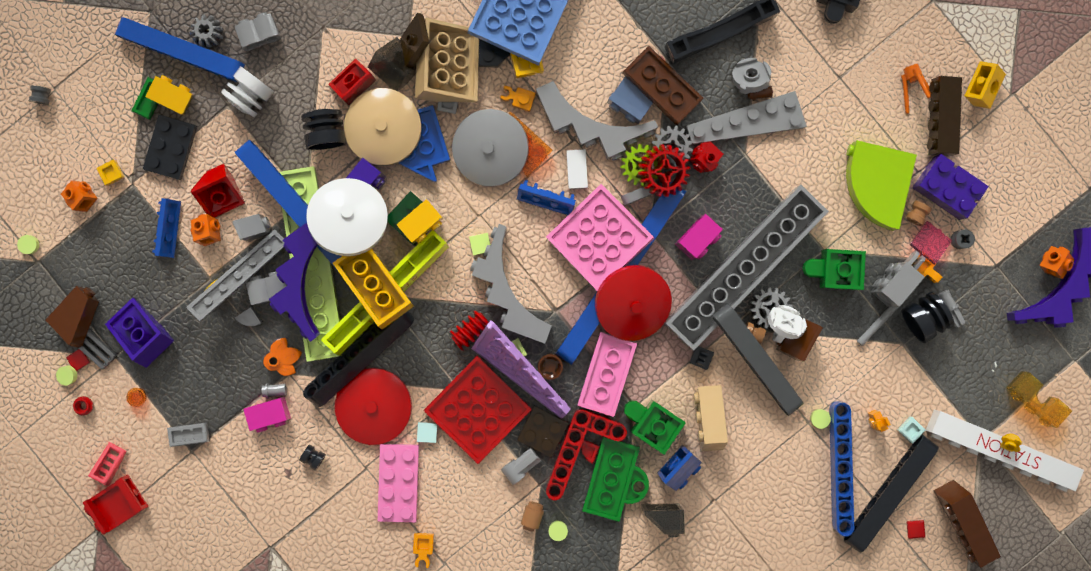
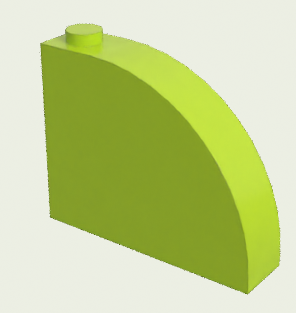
[846,140,917,231]

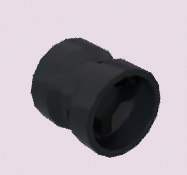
[299,444,326,471]

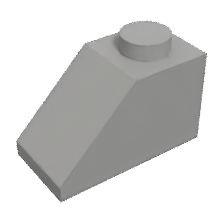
[232,214,271,242]

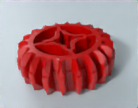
[638,144,690,197]

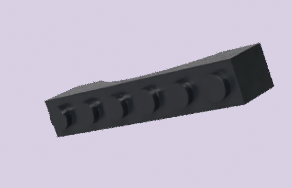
[665,0,780,64]

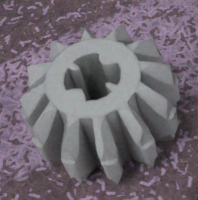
[190,15,224,48]

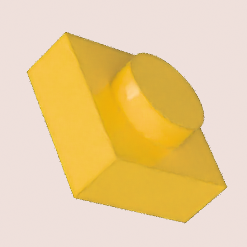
[96,159,124,186]

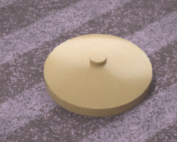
[344,88,422,166]

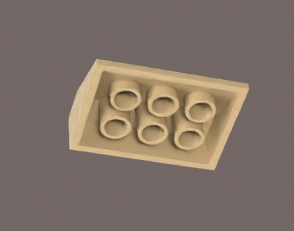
[415,17,479,102]

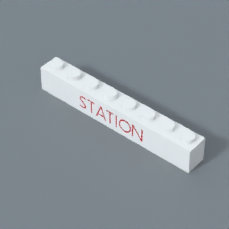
[926,409,1084,492]

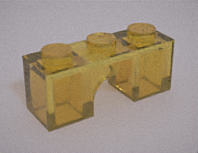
[1006,371,1072,428]

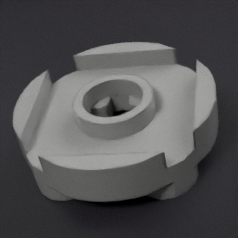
[732,58,771,94]

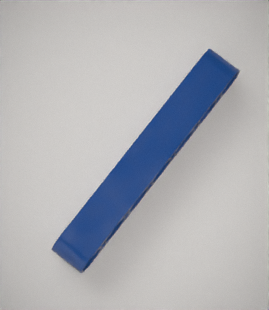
[114,17,245,82]
[829,401,854,536]

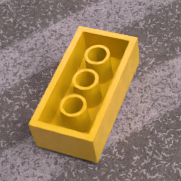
[333,249,414,329]

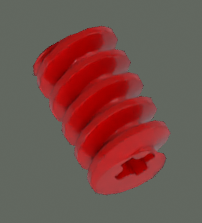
[450,310,489,351]

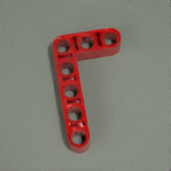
[546,409,627,500]

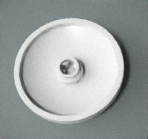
[307,178,388,256]

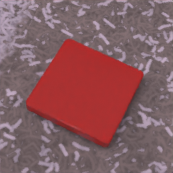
[66,349,90,371]
[906,520,926,539]

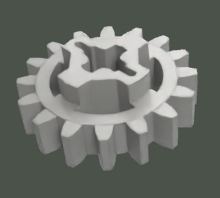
[652,126,693,166]
[749,287,792,329]

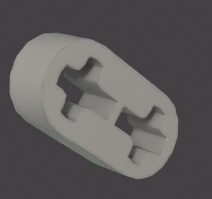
[621,187,656,206]

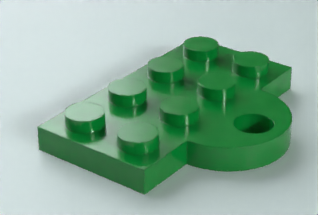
[582,436,649,522]

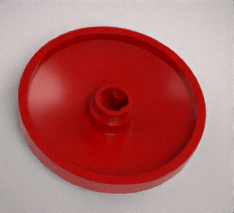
[595,265,672,341]
[335,368,412,445]

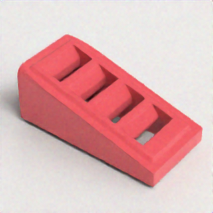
[88,442,127,486]

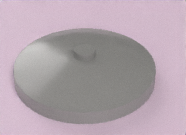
[452,109,529,186]

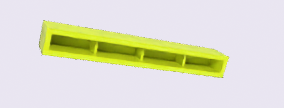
[321,230,449,356]

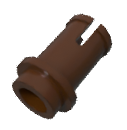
[747,85,773,101]

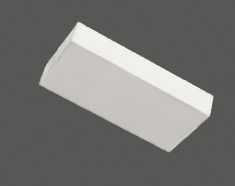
[566,149,588,189]

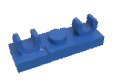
[516,180,576,215]
[152,198,181,258]

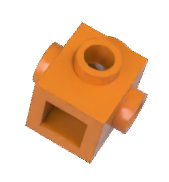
[61,180,98,212]
[190,214,221,246]
[1039,246,1074,279]

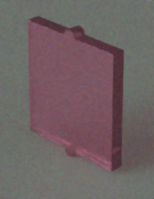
[910,221,952,265]

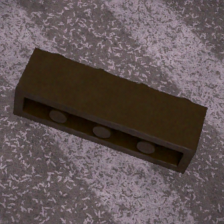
[927,76,962,156]

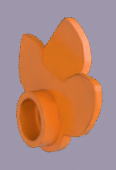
[263,338,301,376]

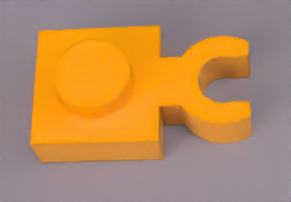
[500,86,536,112]
[413,533,434,568]

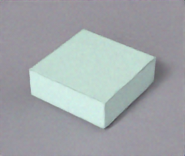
[897,416,926,444]
[417,422,438,443]

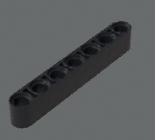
[303,311,414,407]
[844,435,939,553]

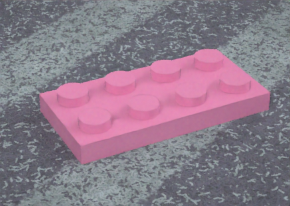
[577,332,637,417]
[378,444,419,523]

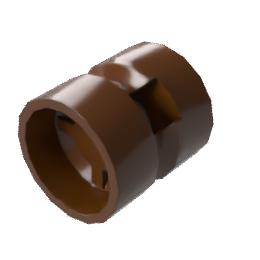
[538,354,563,380]

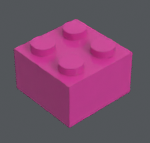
[675,214,723,260]

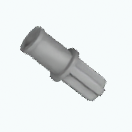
[938,289,965,327]

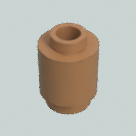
[521,501,544,532]

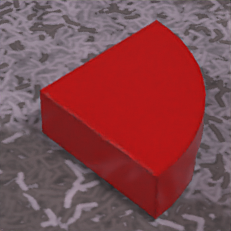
[581,439,600,464]

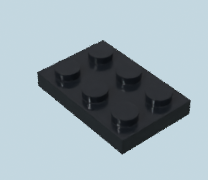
[143,115,197,180]

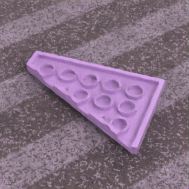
[471,321,570,419]

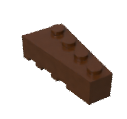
[933,480,1001,568]

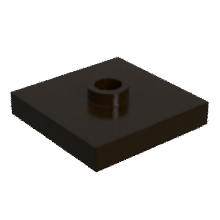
[400,13,430,68]

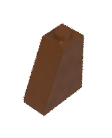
[46,286,99,348]

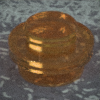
[126,388,147,407]

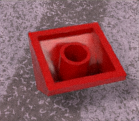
[328,58,376,106]

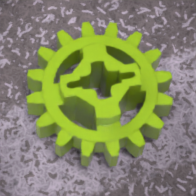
[620,144,662,186]

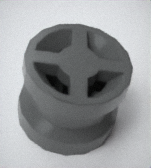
[28,85,51,105]
[950,229,975,249]

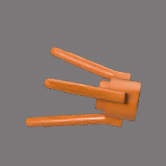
[901,64,931,114]

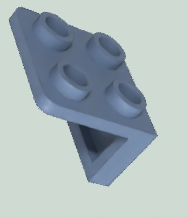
[607,77,653,124]

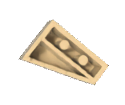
[693,385,728,452]

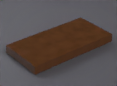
[622,46,704,126]

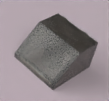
[367,37,416,91]
[641,503,685,537]

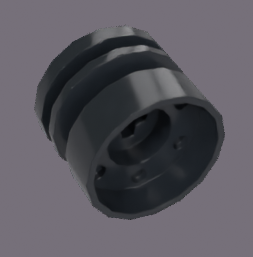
[301,109,347,150]
[901,292,954,343]

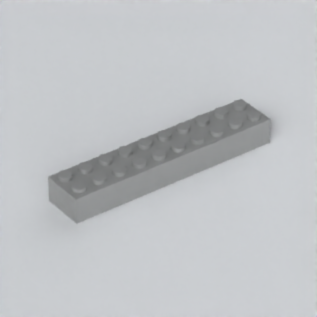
[664,185,829,351]

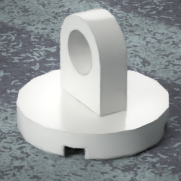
[768,305,807,343]

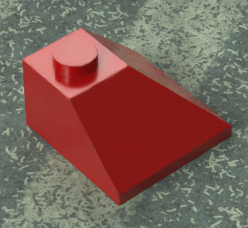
[191,163,245,218]

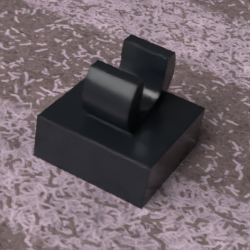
[689,346,714,370]

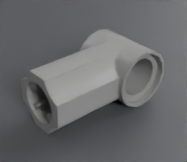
[501,448,541,485]

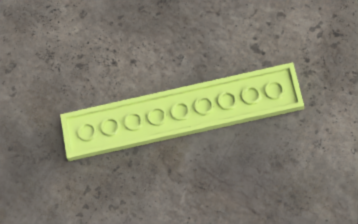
[280,166,345,362]

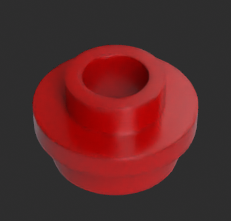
[73,396,93,416]

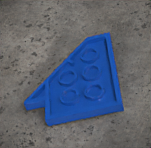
[398,105,451,182]

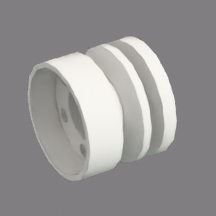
[221,66,274,118]

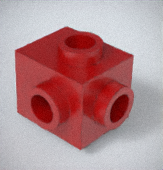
[689,141,723,173]

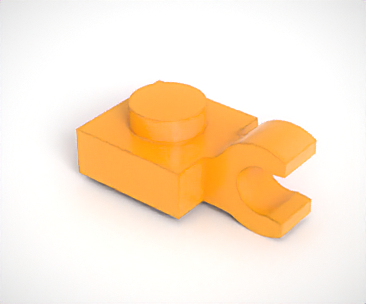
[917,251,943,284]
[868,410,891,432]

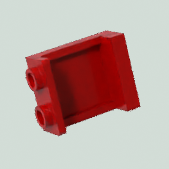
[83,475,149,535]

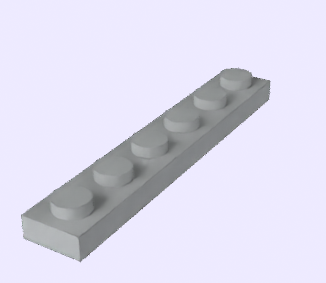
[186,230,284,322]

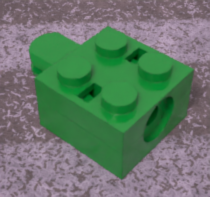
[802,249,866,290]
[624,399,686,455]

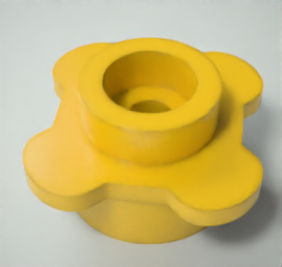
[1000,434,1022,452]

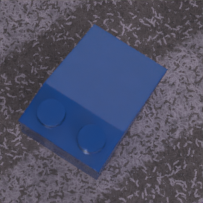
[657,445,702,491]

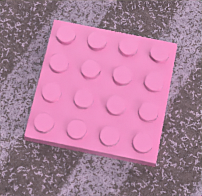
[546,184,655,291]

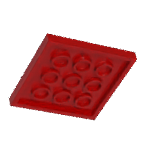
[423,355,532,464]

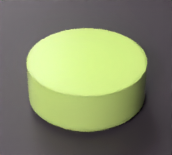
[17,235,39,254]
[56,365,77,386]
[810,409,831,429]
[549,521,568,541]

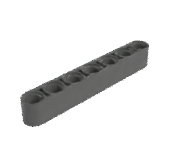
[712,303,804,416]

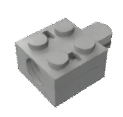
[871,250,926,307]

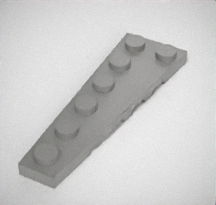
[686,91,807,145]

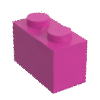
[243,396,291,433]

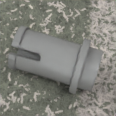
[262,383,287,399]

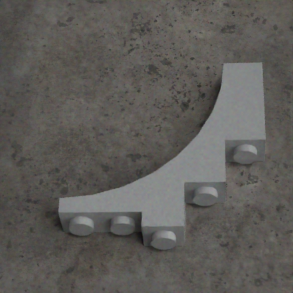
[536,81,658,161]
[470,224,552,344]

